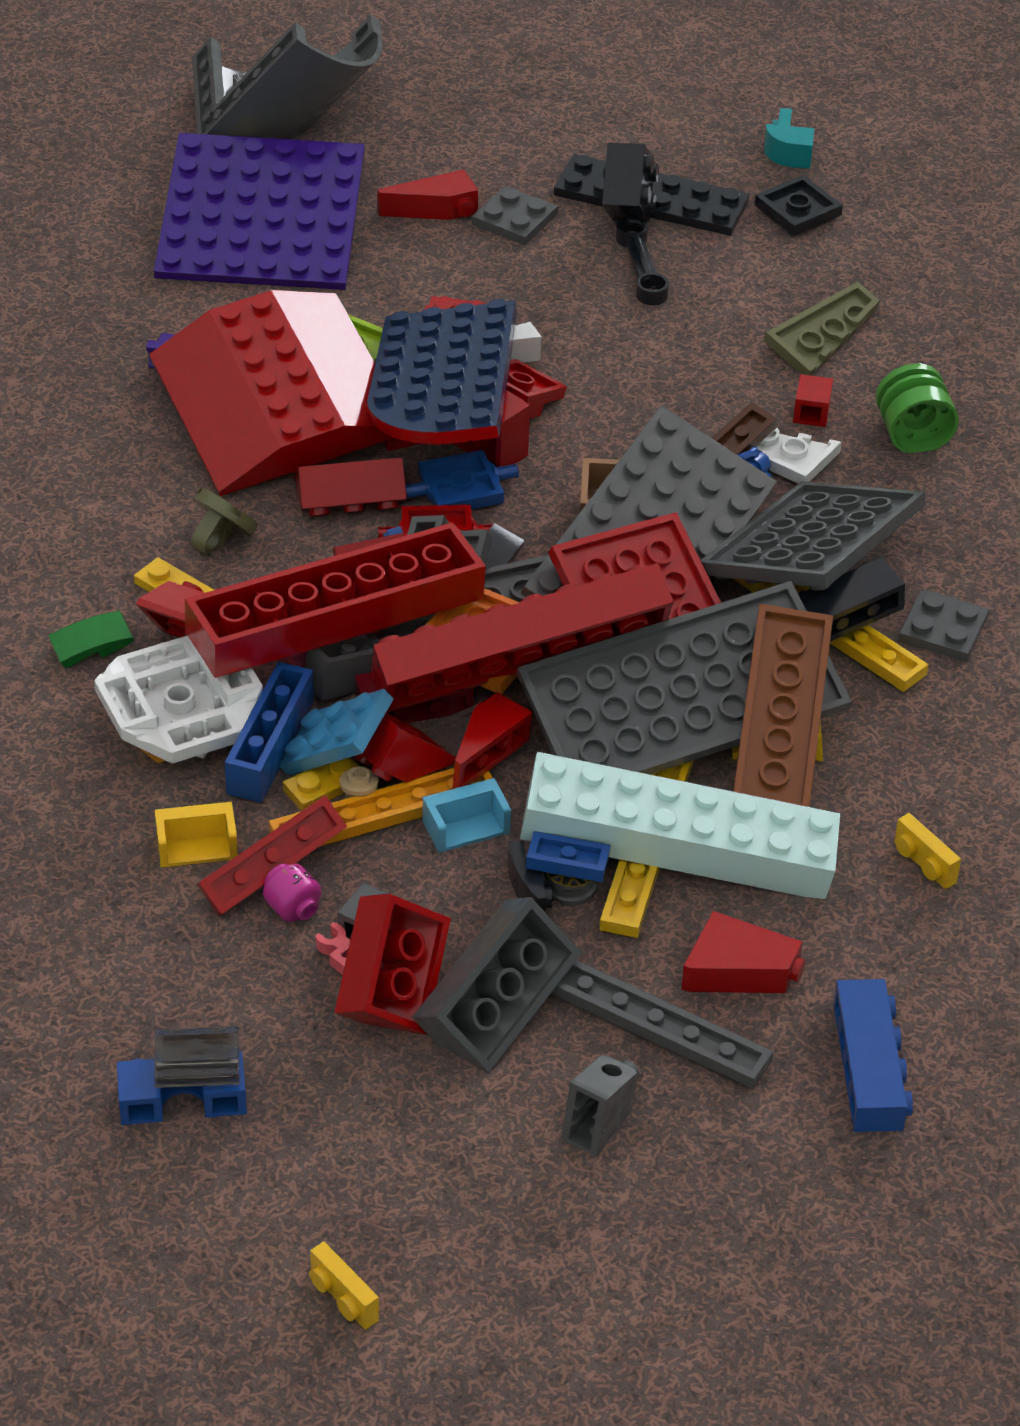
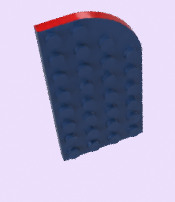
[367,299,517,445]

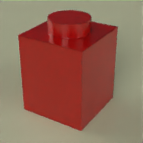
[793,374,833,427]

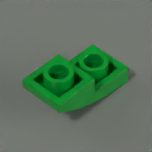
[48,611,135,668]

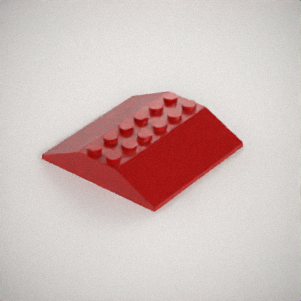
[149,290,394,496]

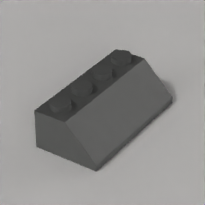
[412,897,582,1073]

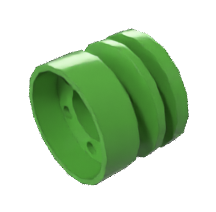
[875,363,959,453]

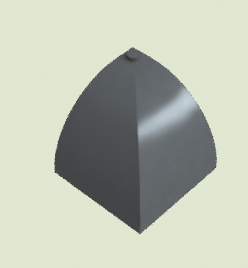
[192,15,383,140]

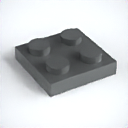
[472,186,558,245]
[898,589,989,662]

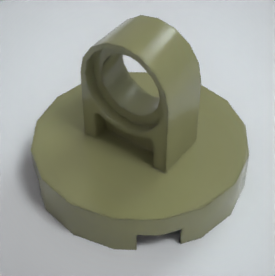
[192,488,259,557]

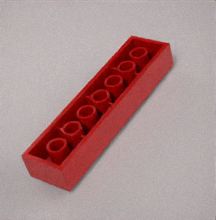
[185,522,486,678]
[371,563,674,713]

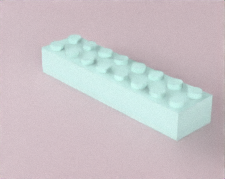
[520,752,840,899]

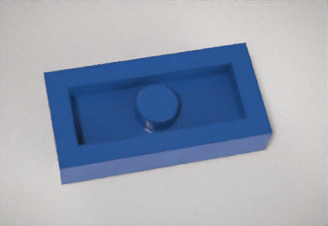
[525,831,611,883]

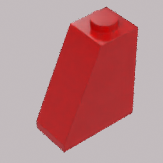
[681,911,806,993]

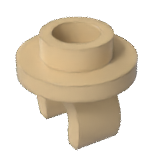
[340,766,378,799]

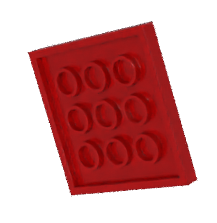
[548,512,721,620]

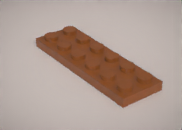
[733,604,833,807]

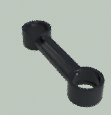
[616,216,669,305]

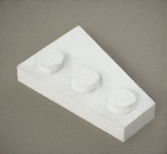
[756,428,842,484]

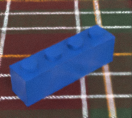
[225,662,314,803]
[833,979,913,1132]

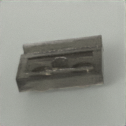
[154,1027,240,1088]

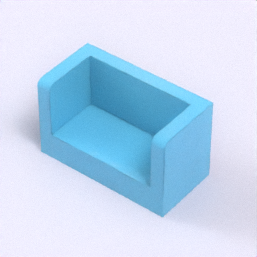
[422,778,511,853]

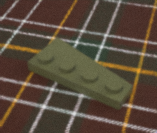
[764,281,880,376]

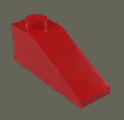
[377,169,478,220]
[452,692,532,789]

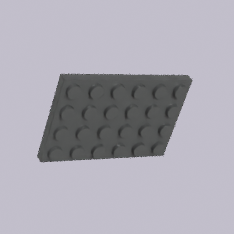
[700,481,926,590]

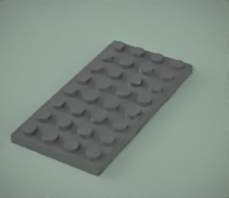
[521,405,777,597]
[517,581,852,775]

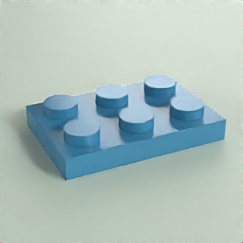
[279,689,393,775]

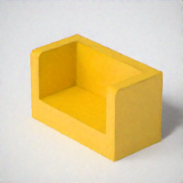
[155,802,238,867]

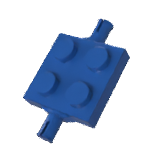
[405,450,519,509]

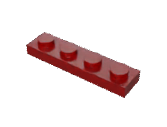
[197,795,347,916]

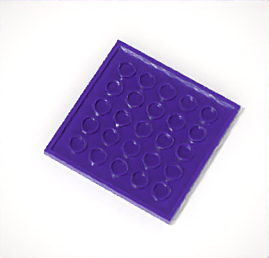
[154,133,365,290]

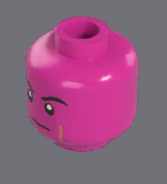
[263,864,322,922]

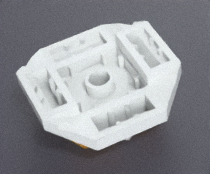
[94,636,263,764]

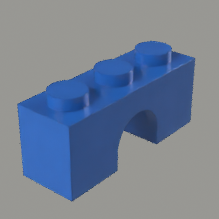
[117,1051,247,1125]

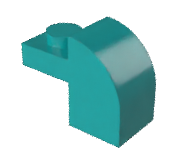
[764,108,815,169]

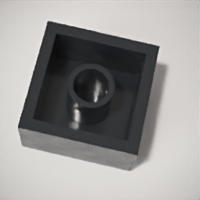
[602,143,659,222]

